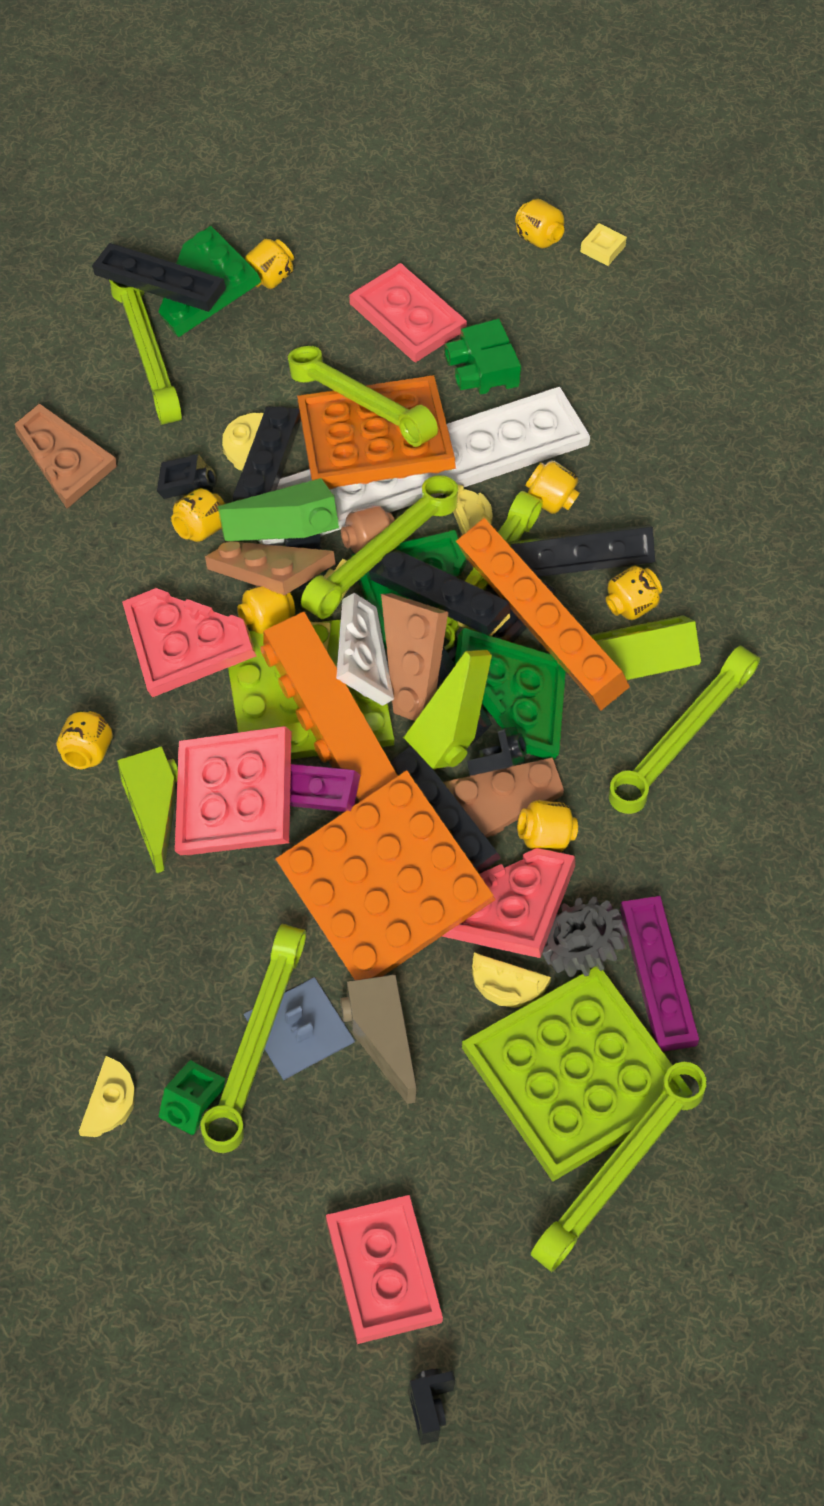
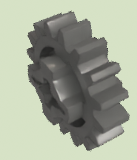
[542,897,627,977]

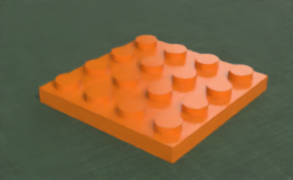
[297,375,456,489]
[276,770,496,980]

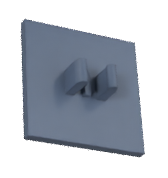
[244,977,355,1080]

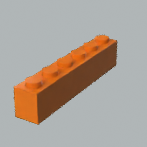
[456,518,630,711]
[260,612,398,805]

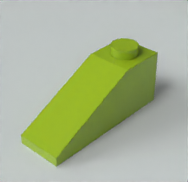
[403,650,492,769]
[117,746,178,873]

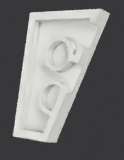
[336,593,394,706]

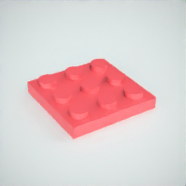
[175,726,291,855]

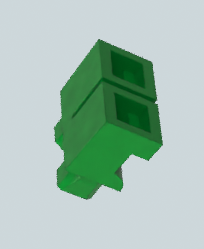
[444,319,521,395]

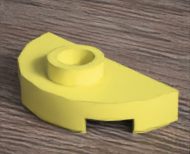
[222,413,264,471]
[446,485,493,535]
[471,953,551,1008]
[79,1056,135,1137]

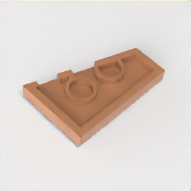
[15,404,117,509]
[205,541,336,595]
[381,593,448,721]
[443,757,564,838]

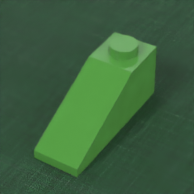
[217,478,339,541]

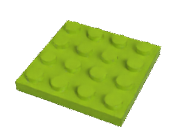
[228,619,394,759]
[462,966,693,1182]

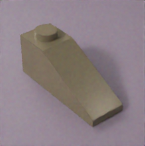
[340,975,416,1104]

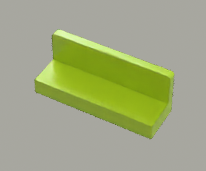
[590,615,701,680]

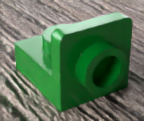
[159,1060,226,1135]

